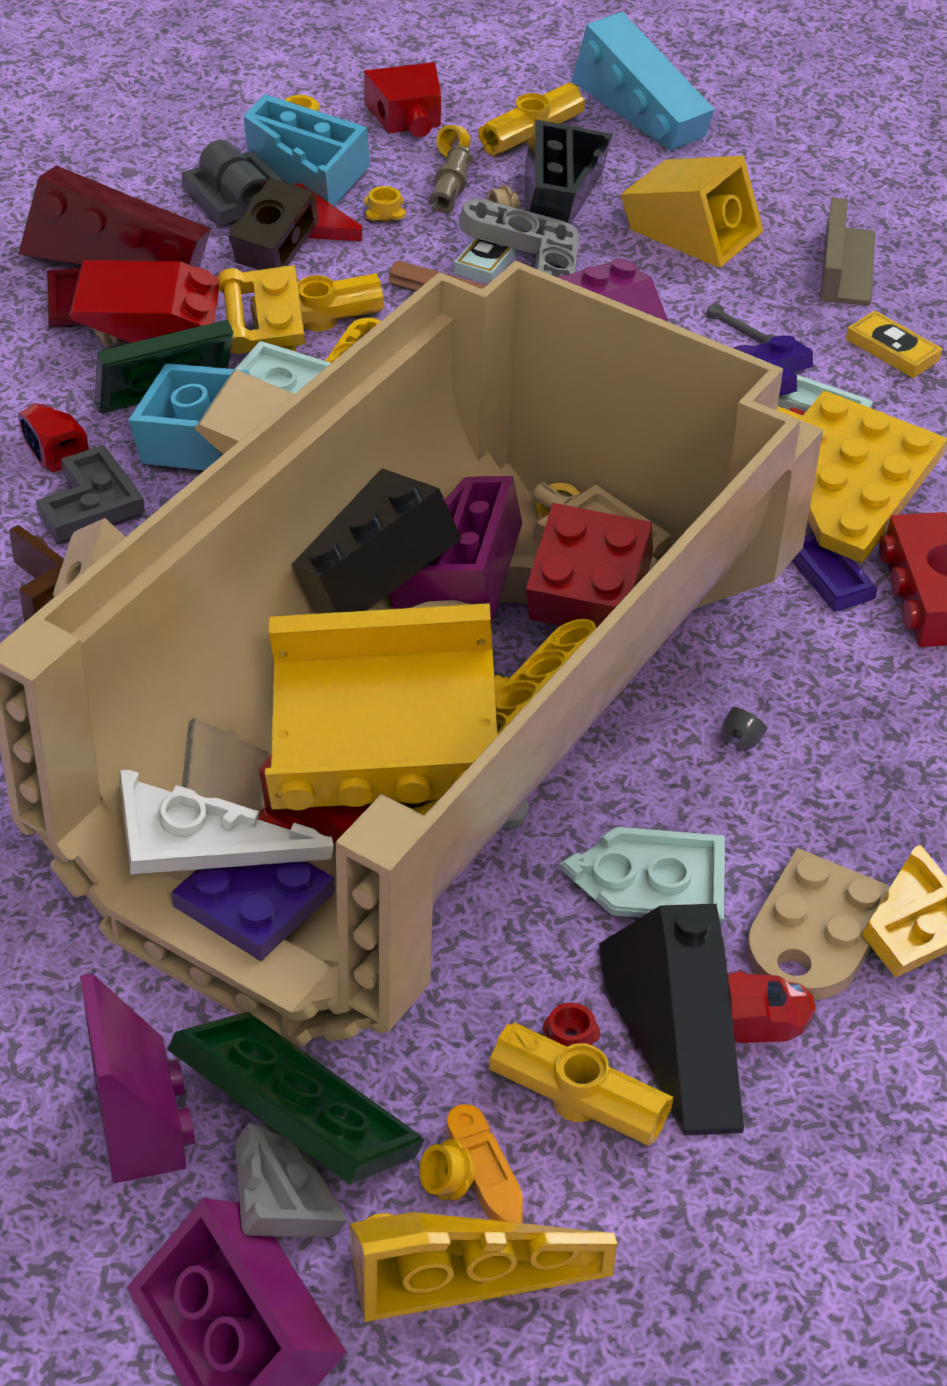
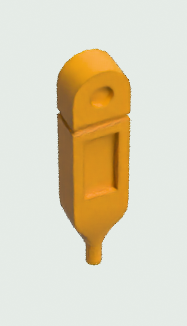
[446,1104,523,1223]

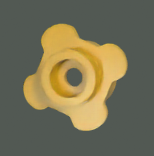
[364,186,406,221]

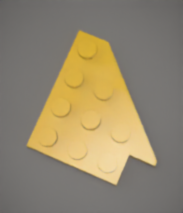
[777,390,947,563]

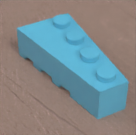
[571,11,715,151]

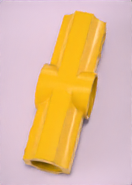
[478,82,585,157]
[249,273,384,331]
[489,1022,673,1146]

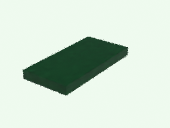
[167,1012,425,1185]

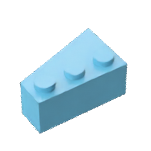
[243,94,370,206]

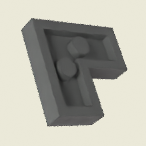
[36,445,145,542]

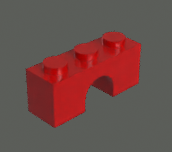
[879,512,947,647]

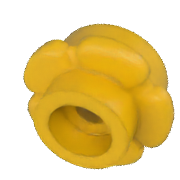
[419,1139,476,1201]

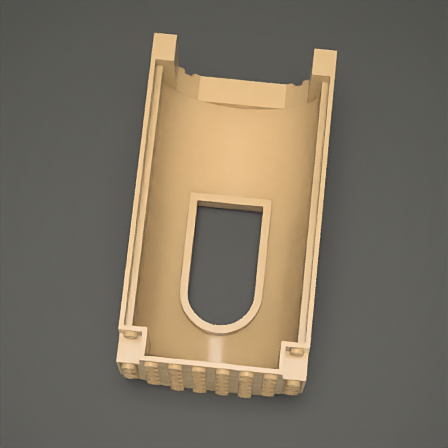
[0,260,823,1047]

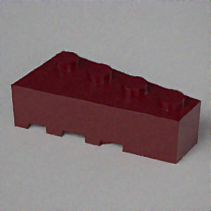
[18,165,211,267]

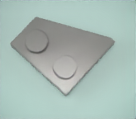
[235,1124,348,1237]

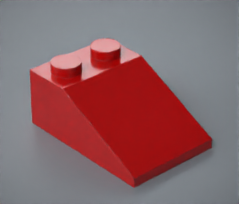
[69,260,219,343]

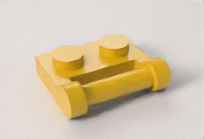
[218,265,306,354]

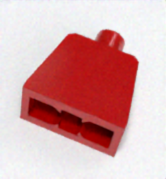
[364,62,441,137]

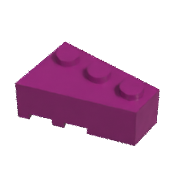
[389,476,523,618]

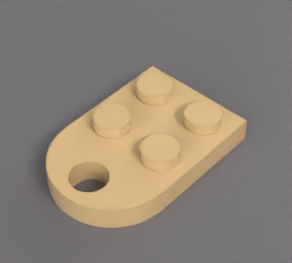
[747,848,891,1000]

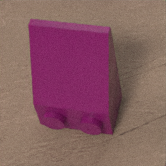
[80,974,195,1184]

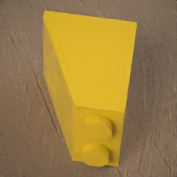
[620,155,764,268]

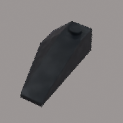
[599,904,744,1135]

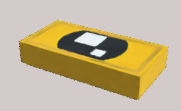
[846,310,942,378]

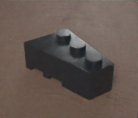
[525,119,613,224]
[291,468,462,614]

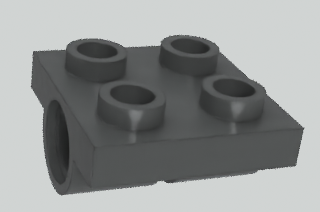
[182,140,284,226]

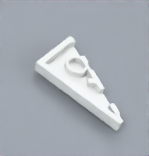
[120,770,334,874]

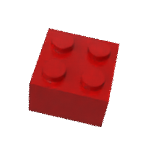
[526,503,653,628]

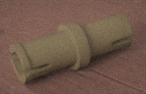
[429,145,473,213]

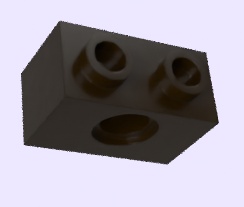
[229,178,319,270]

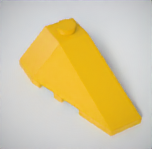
[350,1212,617,1322]

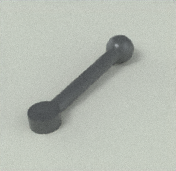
[707,304,776,344]

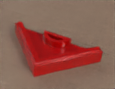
[294,183,363,241]

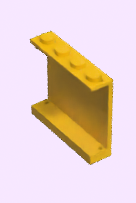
[265,603,497,810]

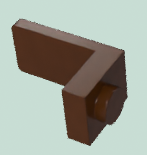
[9,525,64,623]

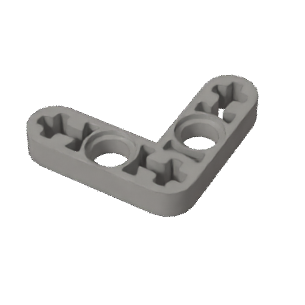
[458,198,579,277]

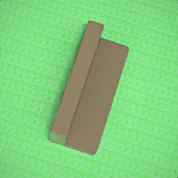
[820,198,876,306]

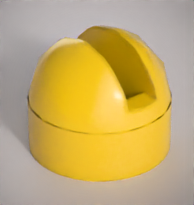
[436,125,471,157]

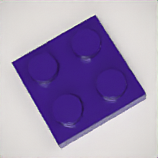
[172,861,334,961]

